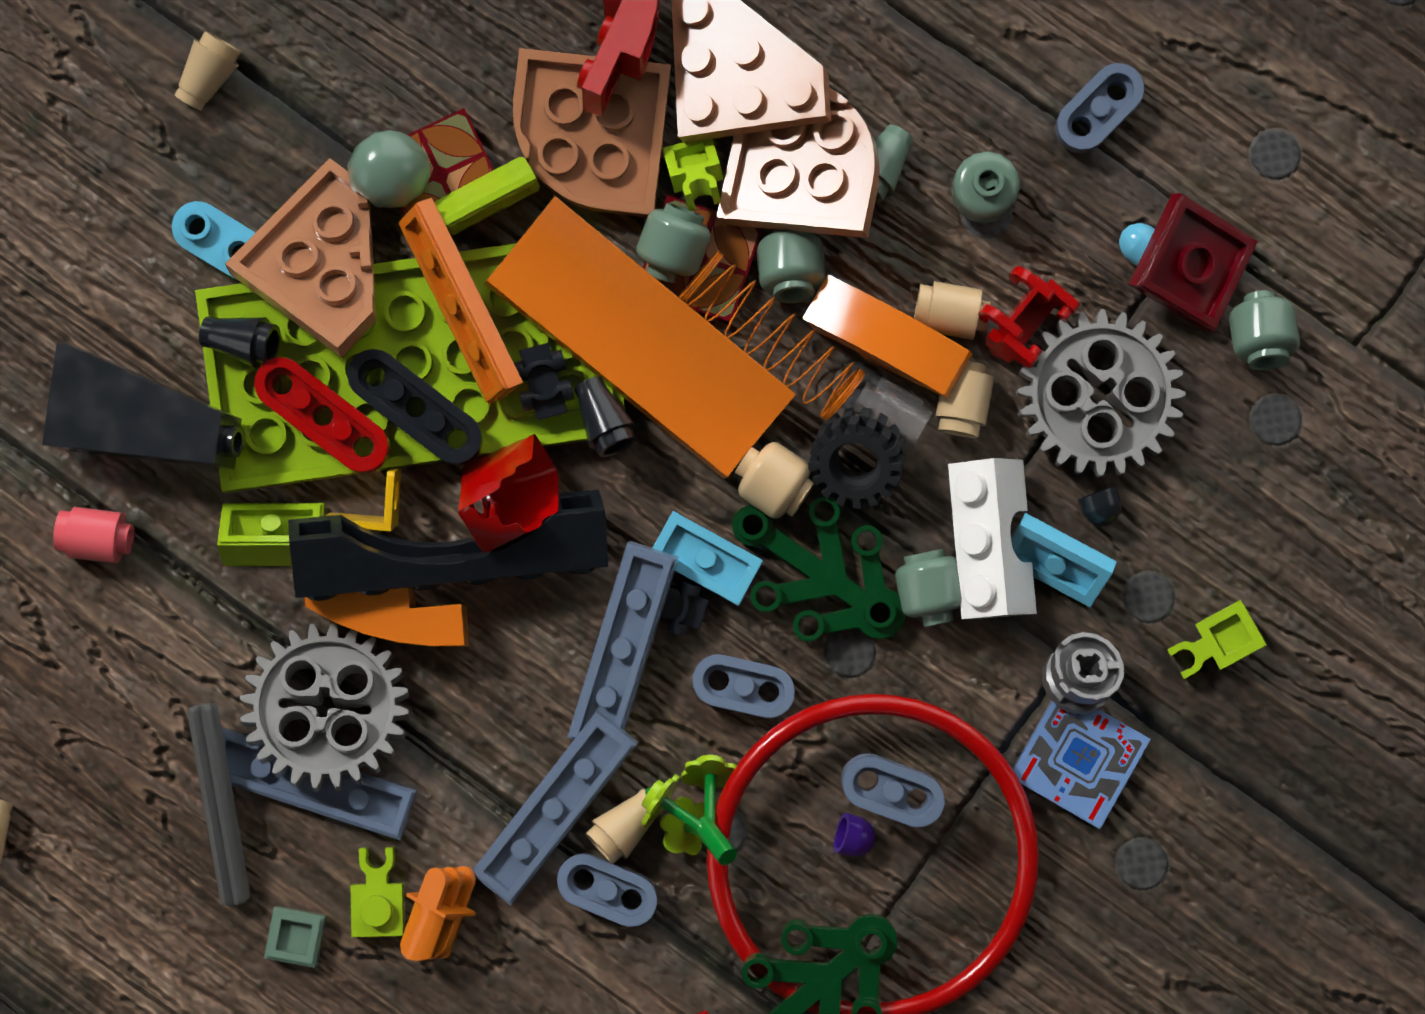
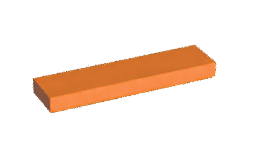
[399,198,523,405]

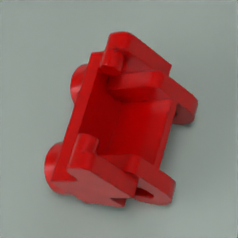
[978,266,1081,368]

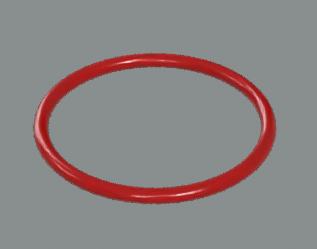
[707,694,1039,1014]

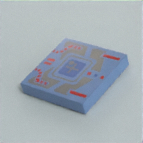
[1012,697,1151,829]

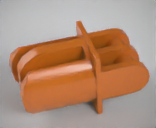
[400,866,476,961]

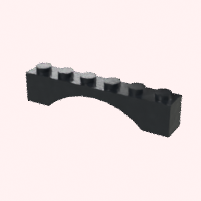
[288,489,609,601]

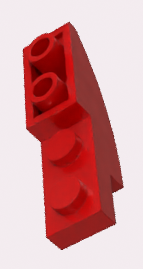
[577,0,660,117]

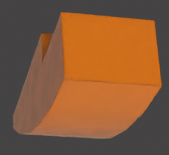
[802,275,973,399]
[305,588,470,647]

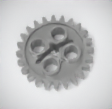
[1016,309,1186,477]
[240,623,410,792]

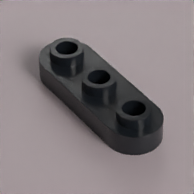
[347,349,483,465]

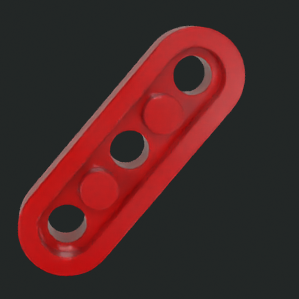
[254,357,390,473]

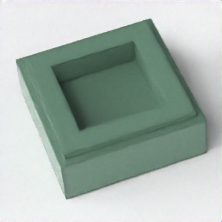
[264,906,327,968]

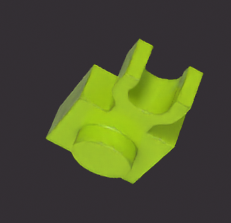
[662,139,724,211]
[1167,600,1267,679]
[350,846,405,937]

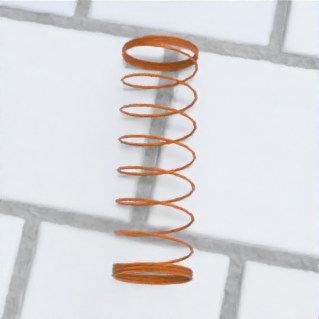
[679,251,865,421]

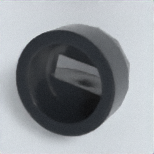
[1077,485,1122,526]

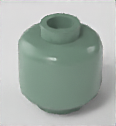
[951,151,1020,223]
[636,203,711,283]
[757,229,826,303]
[1229,290,1300,370]
[895,549,962,627]

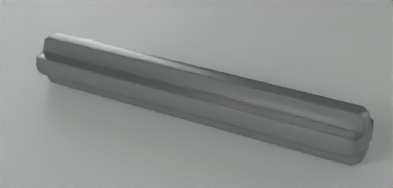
[187,703,250,906]

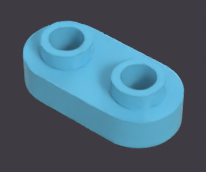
[172,201,255,281]

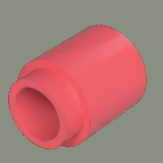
[53,507,134,564]

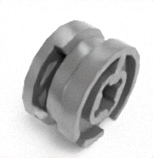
[1042,632,1124,715]

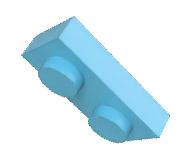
[653,511,763,606]
[1011,513,1117,607]

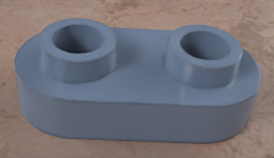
[1055,63,1144,153]
[693,654,795,718]
[841,754,945,827]
[557,853,658,927]

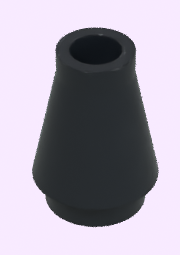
[199,317,281,368]
[574,376,636,457]

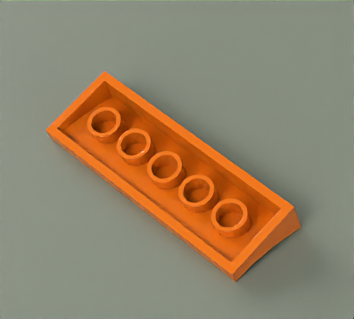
[485,196,796,479]

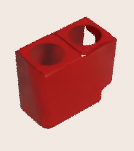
[458,434,559,553]

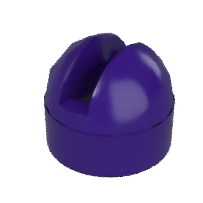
[833,813,875,857]

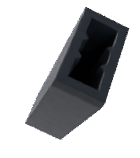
[42,343,244,470]

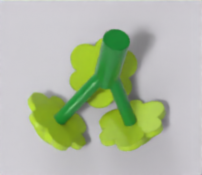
[641,755,737,865]

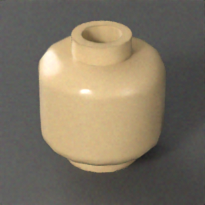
[735,442,814,519]

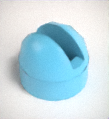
[1119,223,1155,266]

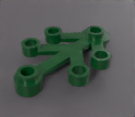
[732,496,906,642]
[742,914,897,1014]

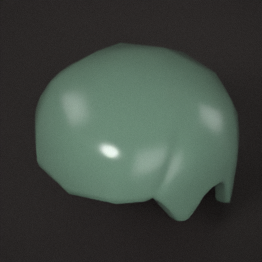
[347,130,430,208]

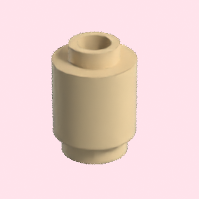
[914,281,990,340]
[935,361,994,438]

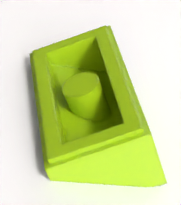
[435,157,540,236]
[217,503,325,566]

